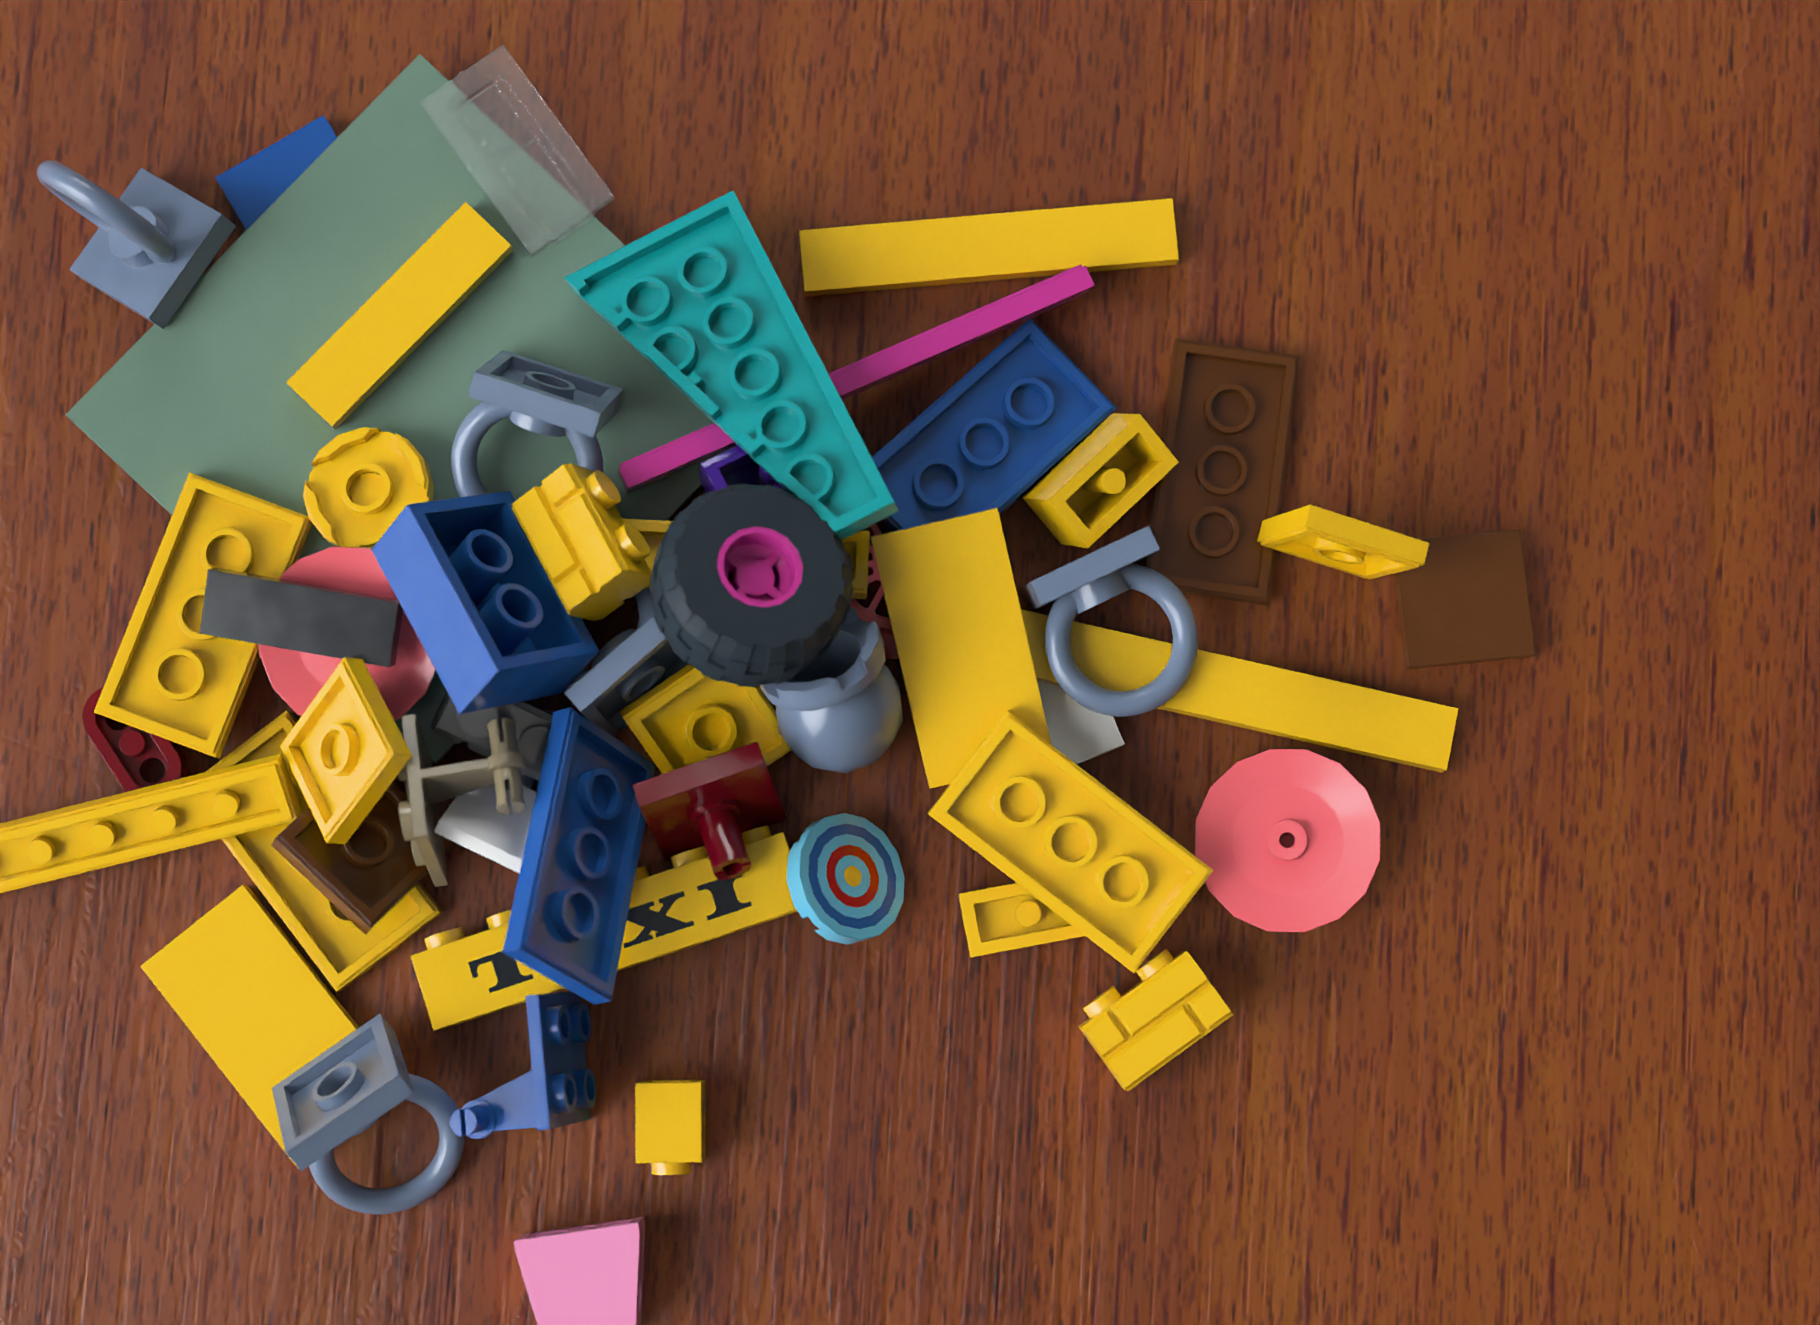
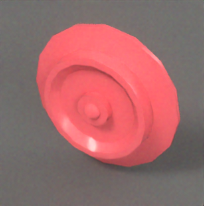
[259,546,436,721]
[1195,749,1380,933]

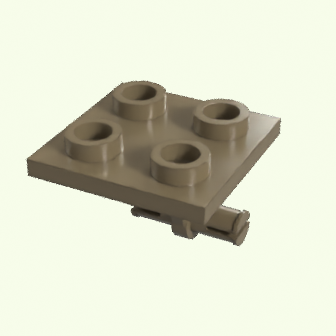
[397,714,527,887]

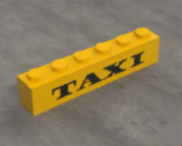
[411,825,798,1031]

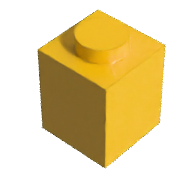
[635,1080,706,1175]

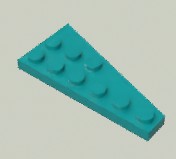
[564,190,899,540]

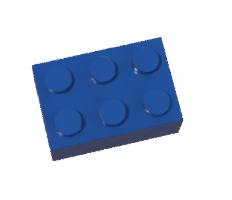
[371,491,599,714]

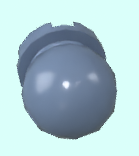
[760,607,903,774]

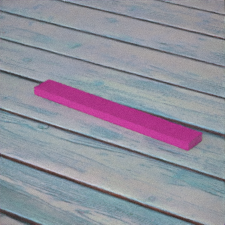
[618,264,1095,494]

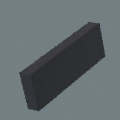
[200,568,403,667]

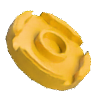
[303,427,435,549]

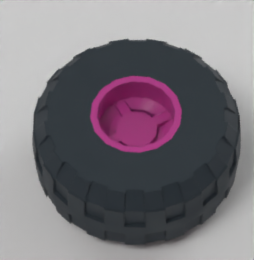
[650,483,853,687]

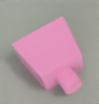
[514,1217,645,1325]

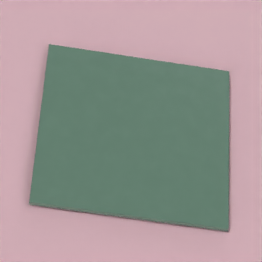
[65,54,725,763]

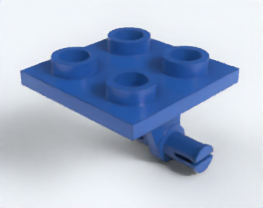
[449,991,597,1139]

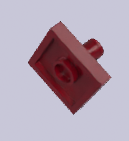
[632,741,786,880]

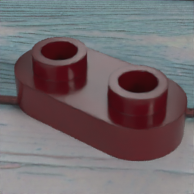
[82,687,188,792]

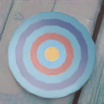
[787,813,905,945]

